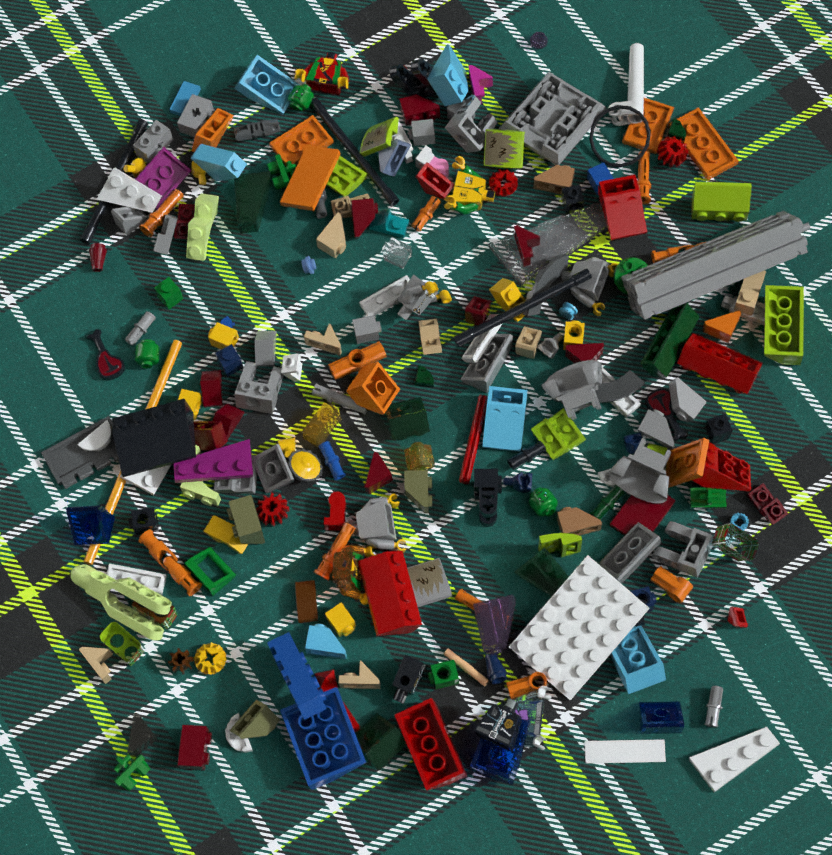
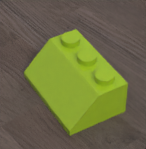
[692,182,752,222]

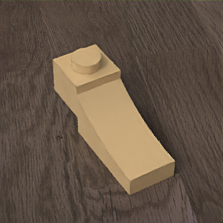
[734,270,766,316]

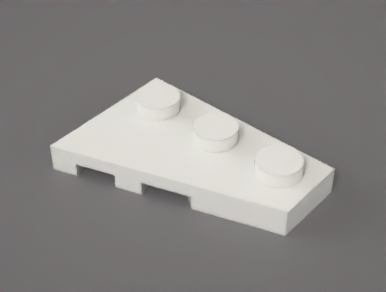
[97,168,162,212]

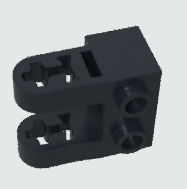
[389,59,437,98]
[474,469,502,527]

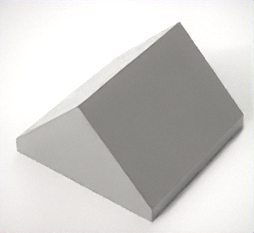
[252,444,294,494]

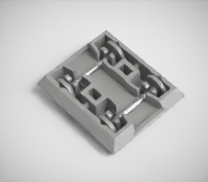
[499,72,606,165]

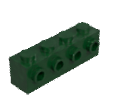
[640,303,700,378]

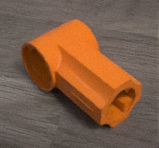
[650,566,693,603]
[506,672,547,700]

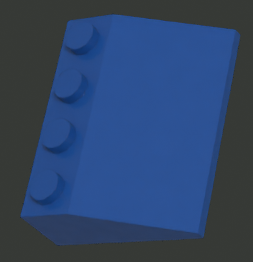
[280,687,366,790]

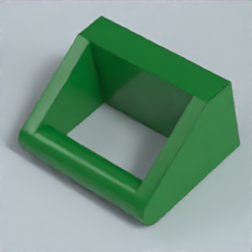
[185,547,236,596]

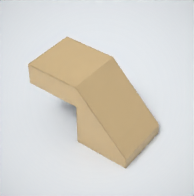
[418,319,442,355]

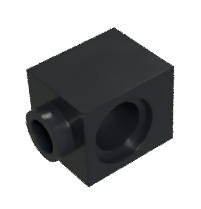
[561,185,585,215]
[705,414,733,444]
[129,507,159,535]

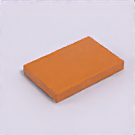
[622,98,674,154]
[269,115,334,166]
[665,438,709,488]

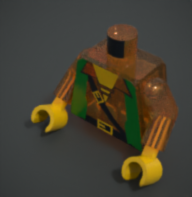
[332,545,377,605]

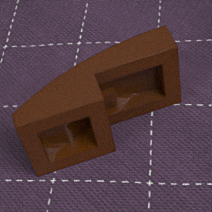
[295,580,318,623]

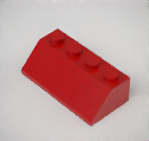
[677,333,763,394]
[358,551,422,636]
[395,698,467,791]

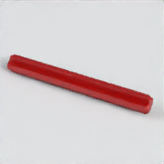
[459,395,488,484]

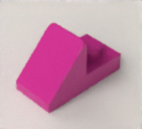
[469,65,493,104]

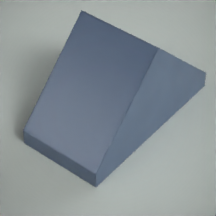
[378,139,411,177]

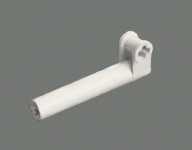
[608,43,644,126]

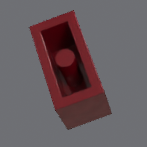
[178,725,212,771]

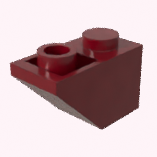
[399,94,440,126]

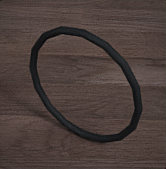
[589,105,651,167]

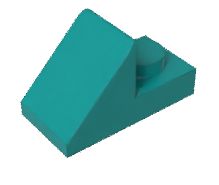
[369,208,409,238]

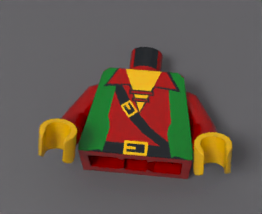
[294,52,349,95]

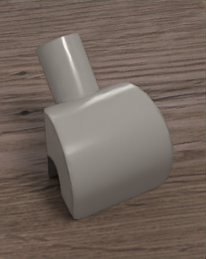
[537,333,563,358]

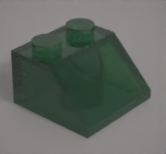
[385,397,430,440]
[355,713,406,771]

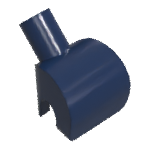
[624,433,642,454]
[503,472,532,493]

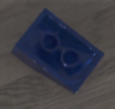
[470,719,530,785]

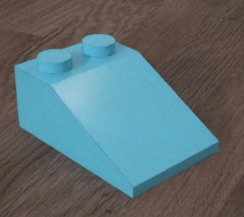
[427,44,468,106]
[234,55,300,115]
[610,626,666,694]

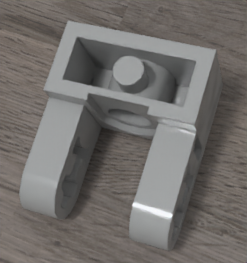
[445,95,497,153]
[235,361,284,414]
[652,521,713,578]

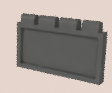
[41,416,119,489]

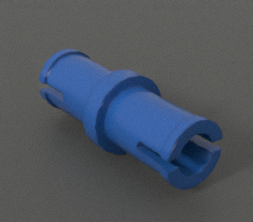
[318,441,346,480]

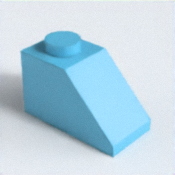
[305,624,347,659]

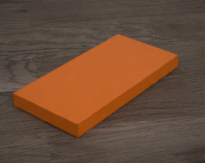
[668,107,739,180]
[280,145,341,211]

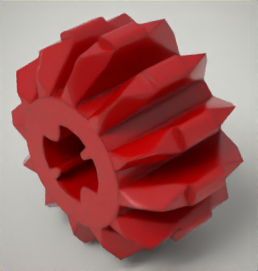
[657,136,689,168]
[256,492,289,527]

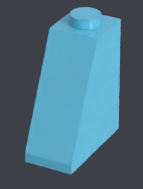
[191,144,247,181]

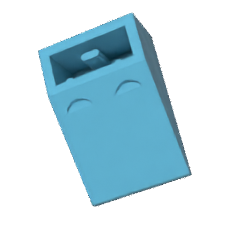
[482,386,528,452]

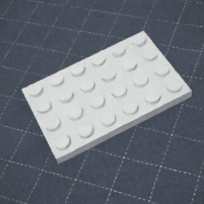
[509,555,649,700]

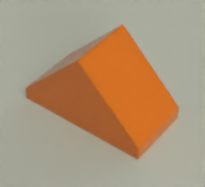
[703,310,741,343]

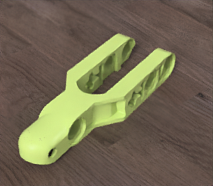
[70,564,172,640]

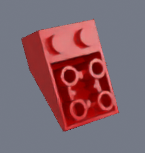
[598,175,647,240]
[692,442,751,491]

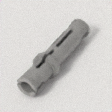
[312,384,367,415]

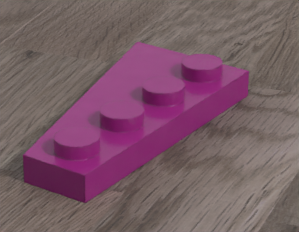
[174,439,253,483]

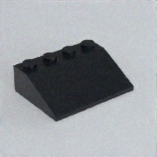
[112,398,196,477]

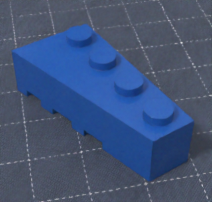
[267,632,327,720]

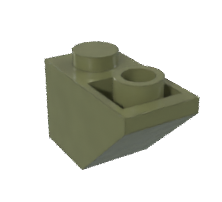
[404,470,432,513]

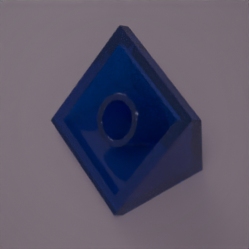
[66,506,115,545]
[639,701,684,734]

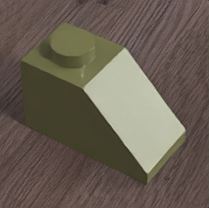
[230,700,280,739]

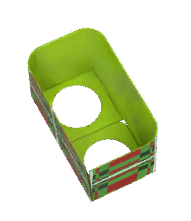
[100,622,145,666]

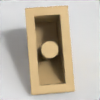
[316,212,346,258]

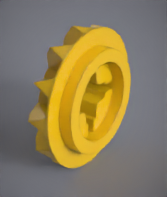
[194,642,226,675]

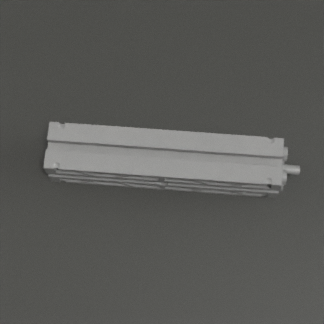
[621,211,810,319]

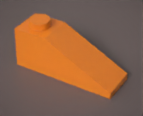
[192,108,234,152]

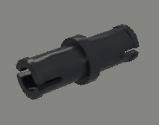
[507,441,546,470]

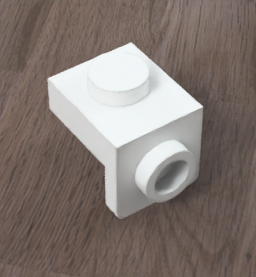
[281,353,302,382]

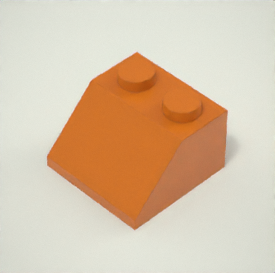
[346,362,400,415]

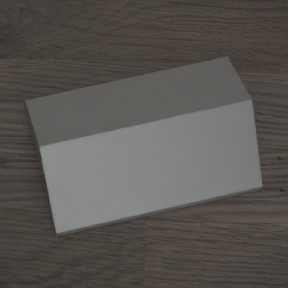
[461,334,513,393]
[598,522,661,584]

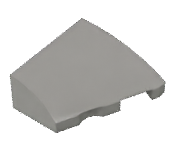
[154,214,178,255]

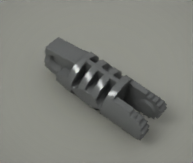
[234,119,280,141]

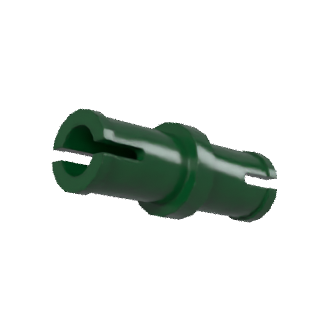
[590,485,625,520]

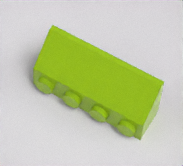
[764,285,804,365]

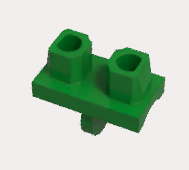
[267,154,297,189]
[690,488,727,508]
[114,754,150,791]

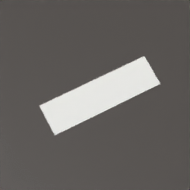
[585,740,666,763]

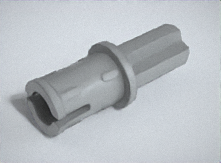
[125,311,156,345]
[705,686,723,728]

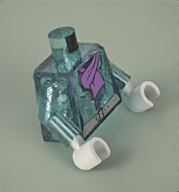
[515,686,551,750]

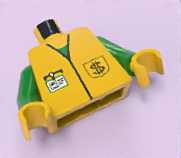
[444,156,495,215]

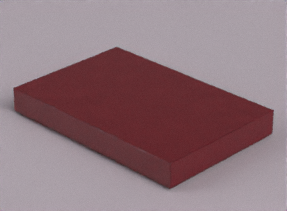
[610,495,676,536]

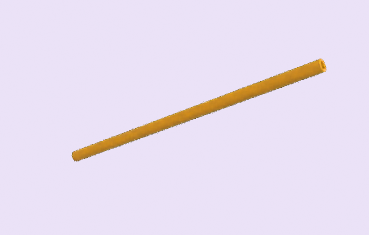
[83,340,182,565]

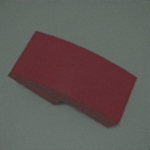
[174,204,195,240]
[746,483,788,525]

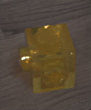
[404,442,435,471]

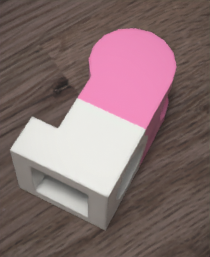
[415,146,449,178]

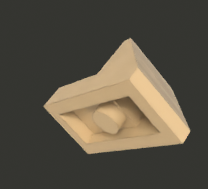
[304,324,342,355]
[515,326,542,359]
[79,647,113,684]
[339,660,380,689]

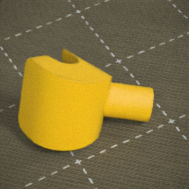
[124,158,147,178]
[191,161,206,185]
[277,437,296,458]

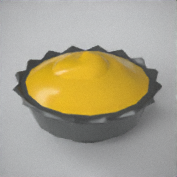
[288,449,323,482]

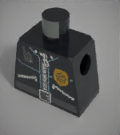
[393,655,427,704]
[474,698,522,752]

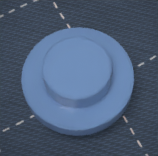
[302,256,316,274]

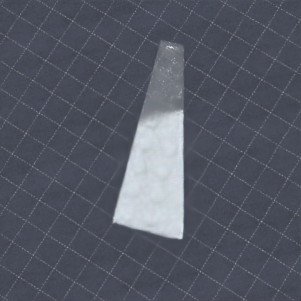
[488,202,607,286]

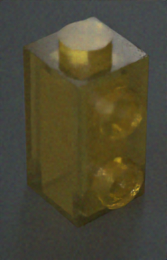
[302,402,341,448]

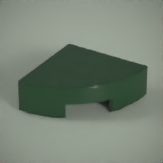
[667,118,686,141]
[415,365,434,387]

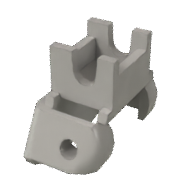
[542,360,602,420]
[609,438,671,504]

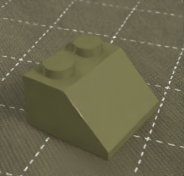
[227,495,265,544]

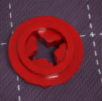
[489,169,518,196]

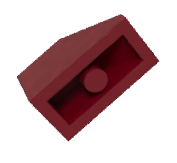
[351,198,378,239]
[194,421,228,451]

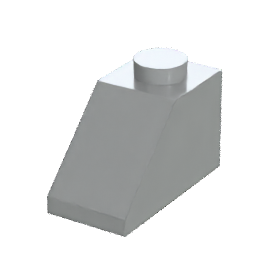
[669,377,706,422]
[638,409,675,449]

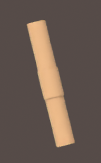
[444,648,489,687]

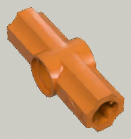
[328,341,387,380]

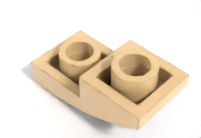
[331,194,370,218]

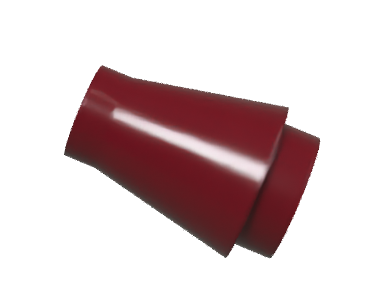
[89,243,107,272]

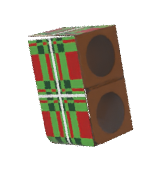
[132,601,177,629]

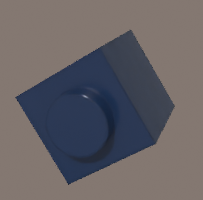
[215,344,243,377]

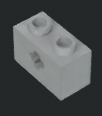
[177,94,215,137]
[133,120,173,164]

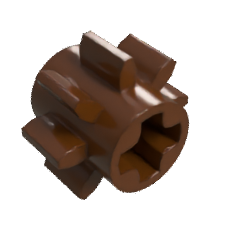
[168,648,194,674]

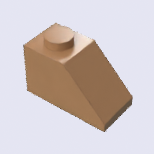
[534,165,575,194]
[557,507,602,536]

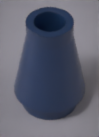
[485,653,507,684]

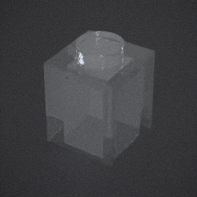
[382,237,412,269]

